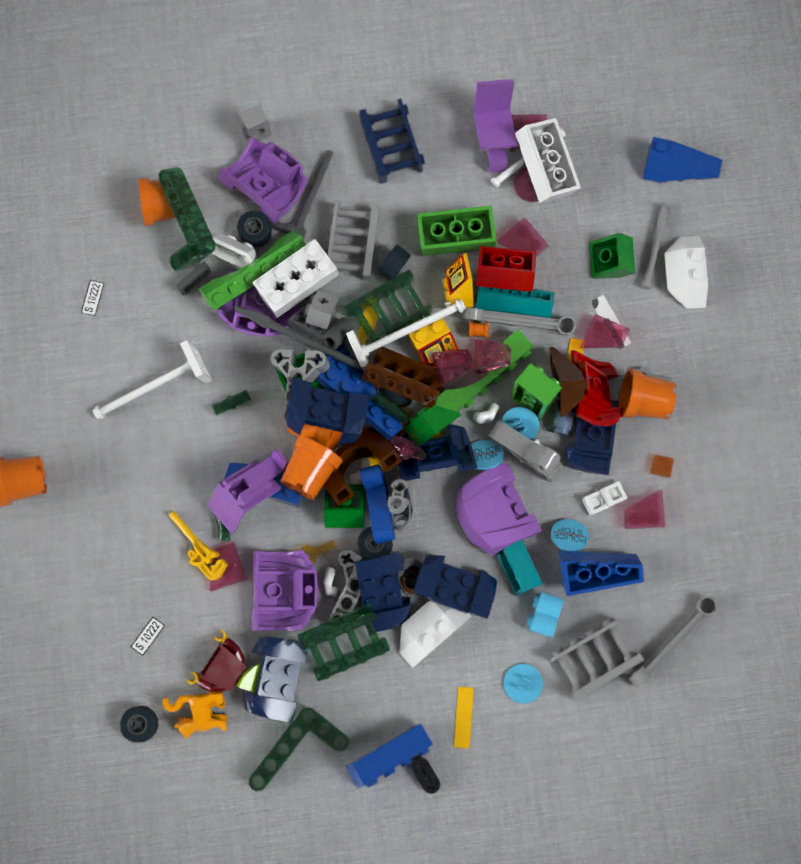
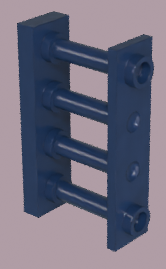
[359,98,425,184]

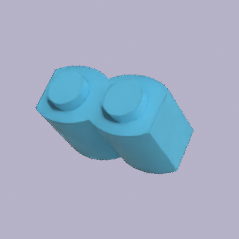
[527,592,564,638]

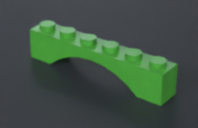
[199,230,306,310]
[435,329,533,413]

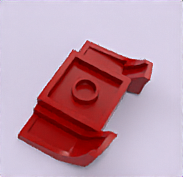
[571,350,623,427]

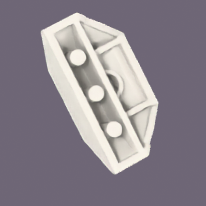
[194,234,258,270]
[664,236,708,309]
[400,600,471,668]

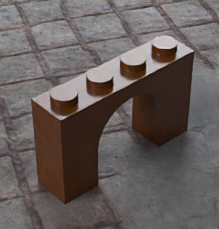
[323,426,402,506]

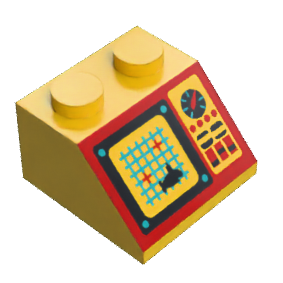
[442,253,474,308]
[408,318,460,368]

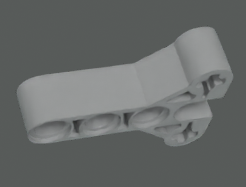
[271,349,330,423]
[488,421,562,482]
[329,550,363,631]

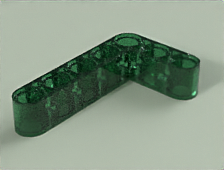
[158,167,215,271]
[249,707,349,791]

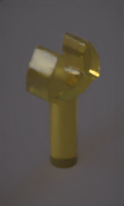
[301,540,336,564]

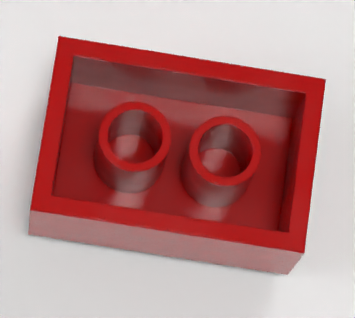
[476,246,536,292]

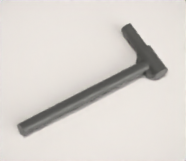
[270,150,333,239]

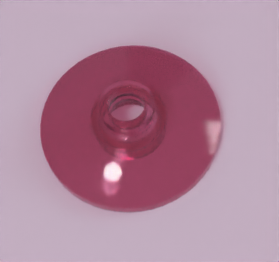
[514,167,539,202]
[391,436,426,460]

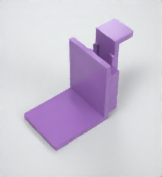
[473,79,518,172]
[208,448,289,534]

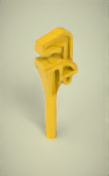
[169,511,228,580]

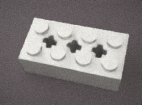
[515,118,581,203]
[252,239,338,318]

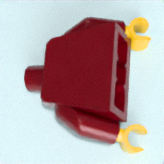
[187,630,246,692]

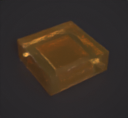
[650,455,674,478]

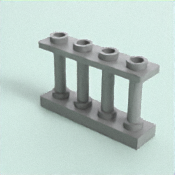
[325,200,380,281]
[550,617,644,701]

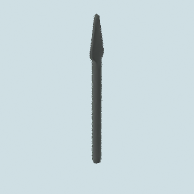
[234,306,361,369]

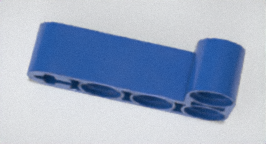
[360,464,396,544]

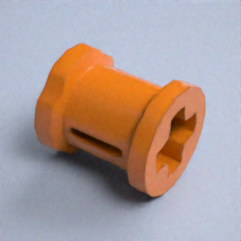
[469,321,488,339]

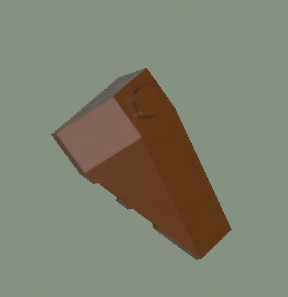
[550,347,588,416]

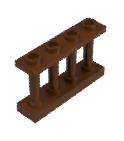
[362,346,450,407]

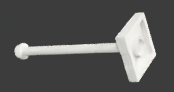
[346,299,466,371]
[93,340,213,419]

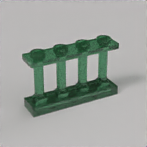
[344,269,433,345]
[297,603,390,681]

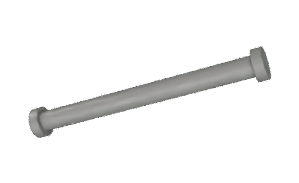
[640,202,671,290]

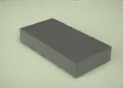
[175,262,211,295]

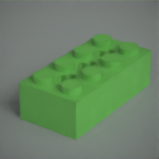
[417,205,497,257]
[510,363,562,421]

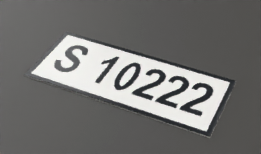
[81,280,105,316]
[131,617,165,656]

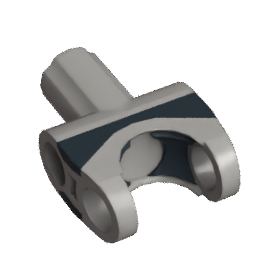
[388,474,415,531]

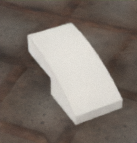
[582,481,628,516]

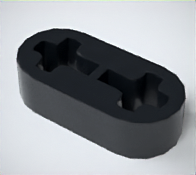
[412,757,440,794]

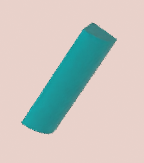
[476,286,555,318]
[496,540,542,596]

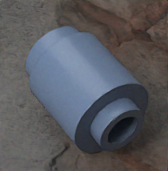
[552,409,574,435]

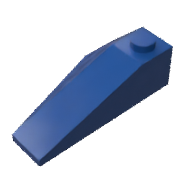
[643,137,722,183]

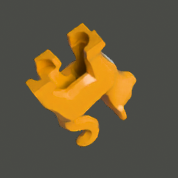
[162,691,228,738]

